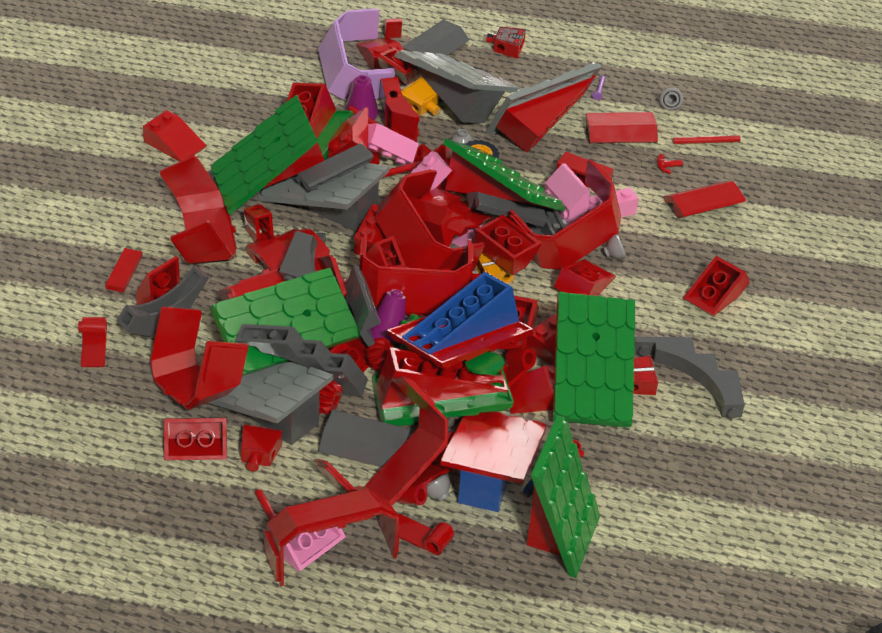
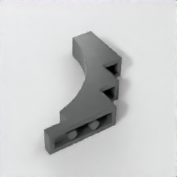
[236,324,368,396]
[634,337,745,418]

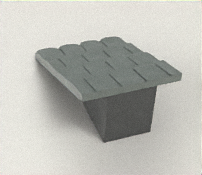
[394,50,519,123]
[258,163,389,232]
[208,362,333,446]

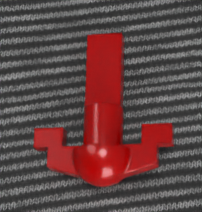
[657,154,684,174]

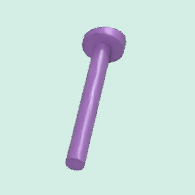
[592,76,605,101]

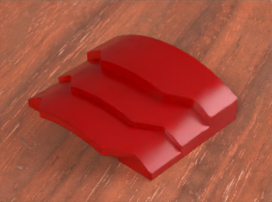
[420,188,493,237]
[245,229,330,271]

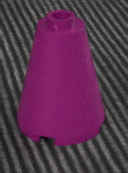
[345,75,379,120]
[371,289,406,346]

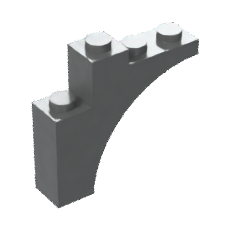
[279,231,350,308]
[116,266,209,338]

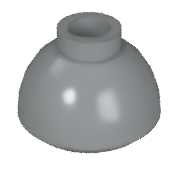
[660,87,683,110]
[451,129,473,144]
[603,234,627,259]
[426,474,450,502]

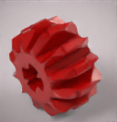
[366,337,393,372]
[319,380,343,414]

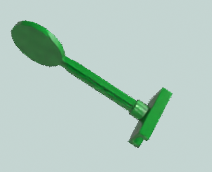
[401,314,504,375]

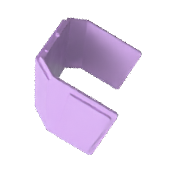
[318,9,395,101]

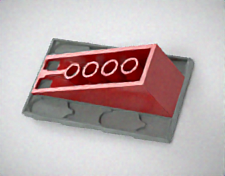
[486,63,602,153]

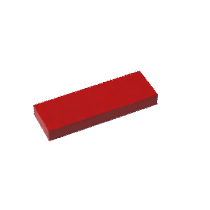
[105,248,143,293]

